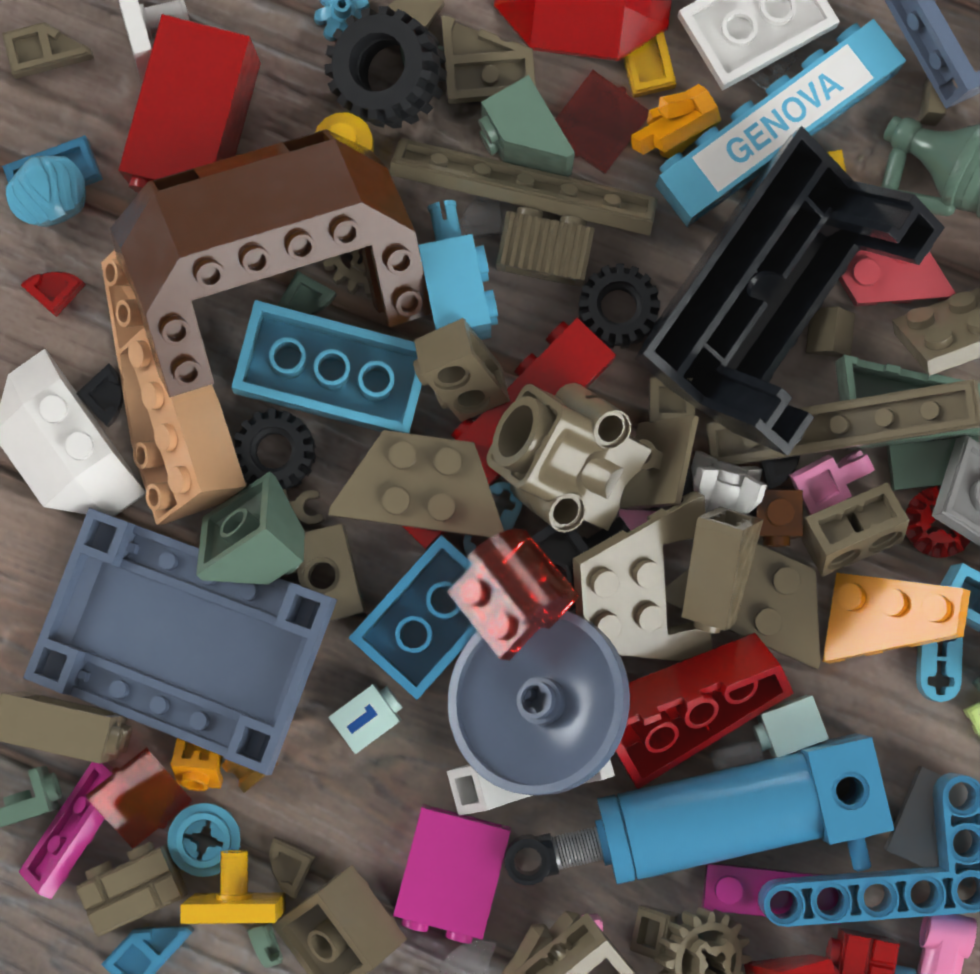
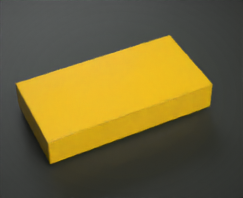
[623,32,677,98]

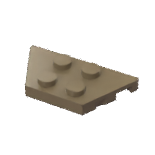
[328,430,505,540]
[665,543,821,669]

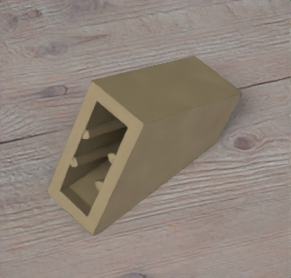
[682,506,764,634]

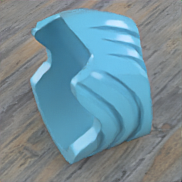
[6,156,86,227]

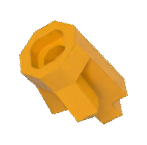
[631,84,721,158]

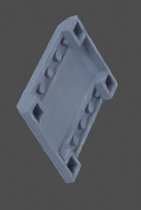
[23,508,337,775]

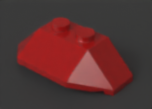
[494,0,672,61]

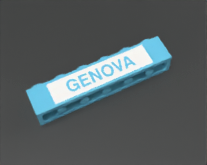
[656,19,906,228]

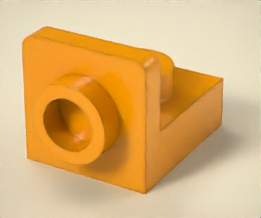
[171,738,223,791]

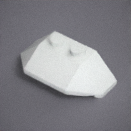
[0,349,146,517]

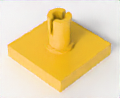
[180,850,286,924]

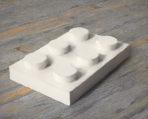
[677,0,840,91]

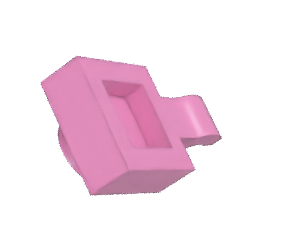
[789,449,875,515]

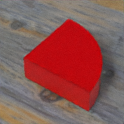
[21,272,86,317]

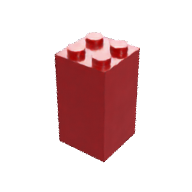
[118,14,261,193]

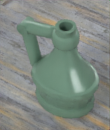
[881,116,980,219]

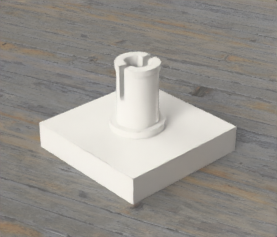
[118,0,190,82]

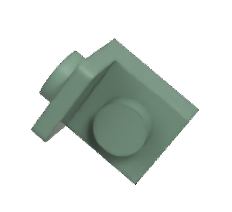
[0,766,62,828]

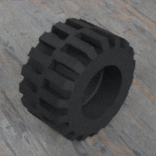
[324,6,447,128]

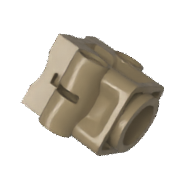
[486,383,652,533]

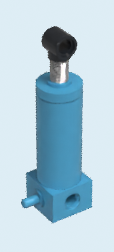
[505,733,894,885]

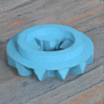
[167,803,241,877]

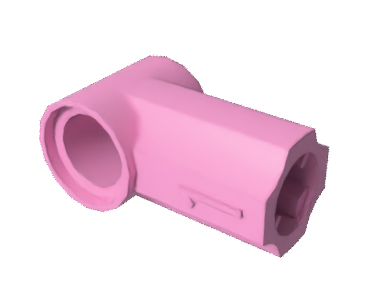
[916,914,977,974]

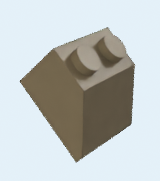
[272,865,407,974]

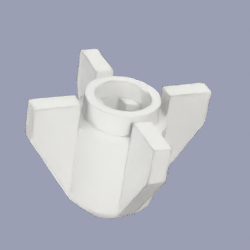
[691,451,767,514]

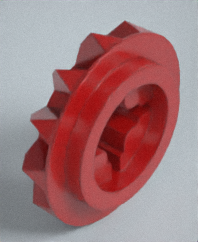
[905,486,971,558]

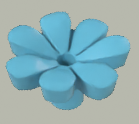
[314,0,370,41]

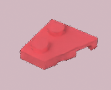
[838,250,956,307]

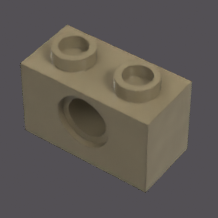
[290,523,366,622]

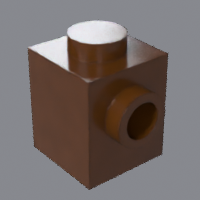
[750,490,803,547]

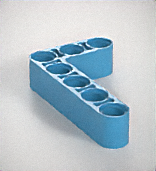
[758,773,980,927]

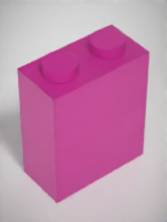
[393,804,511,944]

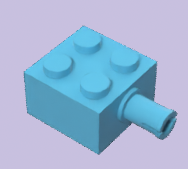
[418,200,498,340]

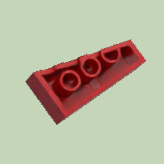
[615,633,794,789]

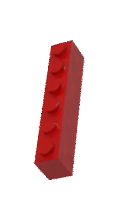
[402,317,616,551]

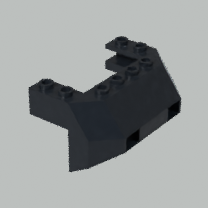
[635,126,945,456]

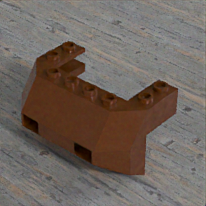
[110,129,432,397]

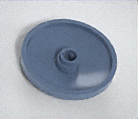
[448,605,630,796]

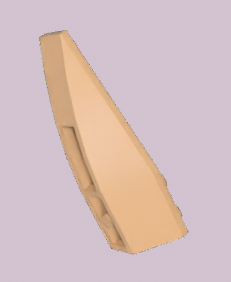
[101,249,246,525]

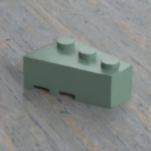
[835,354,980,451]

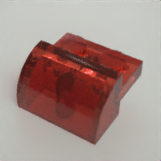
[447,529,580,661]

